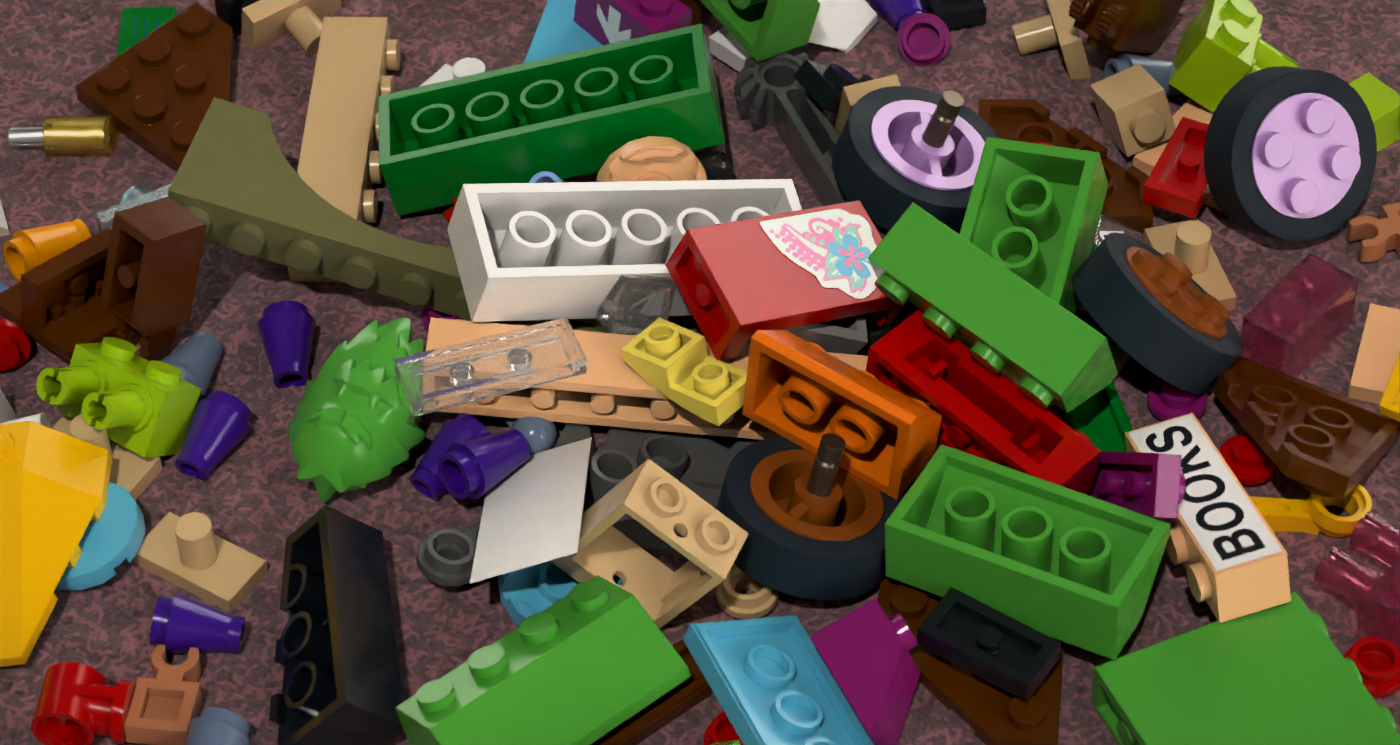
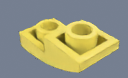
[620,317,747,427]

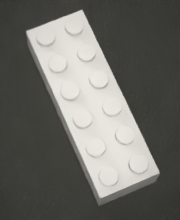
[447,179,802,322]

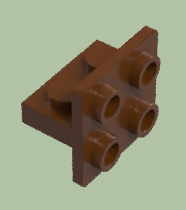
[0,228,117,361]

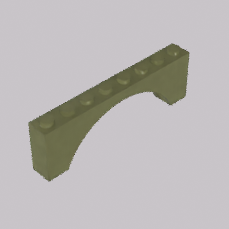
[168,97,622,334]

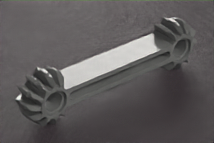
[734,51,915,317]

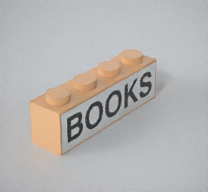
[1124,412,1291,623]

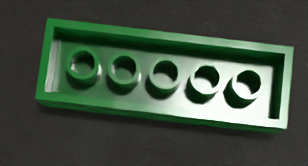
[378,23,725,216]

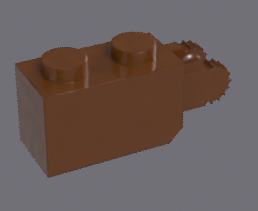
[1068,0,1184,56]
[100,196,207,361]

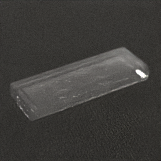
[394,317,587,417]

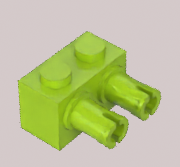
[1168,0,1299,113]
[36,337,202,458]

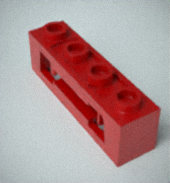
[866,309,1101,494]

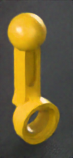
[1249,483,1372,537]

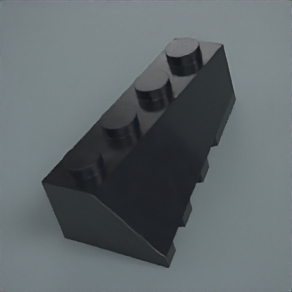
[269,505,404,745]

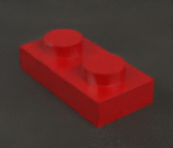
[1142,117,1210,219]

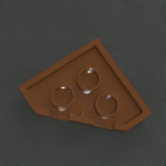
[75,2,234,172]
[978,99,1154,232]
[1214,356,1400,499]
[878,579,1064,745]

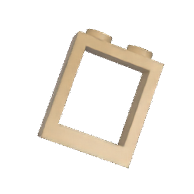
[552,459,749,629]

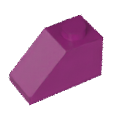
[810,598,921,745]

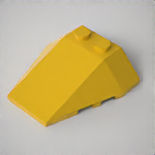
[0,421,113,667]

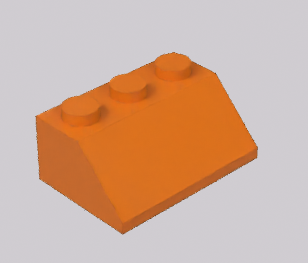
[742,330,942,500]

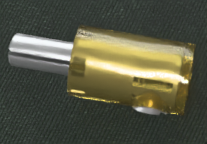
[7,115,116,157]

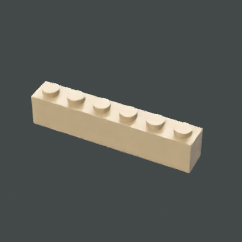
[288,17,400,282]

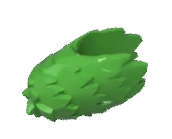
[288,317,427,502]

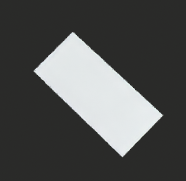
[470,437,592,584]

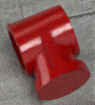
[31,662,135,745]

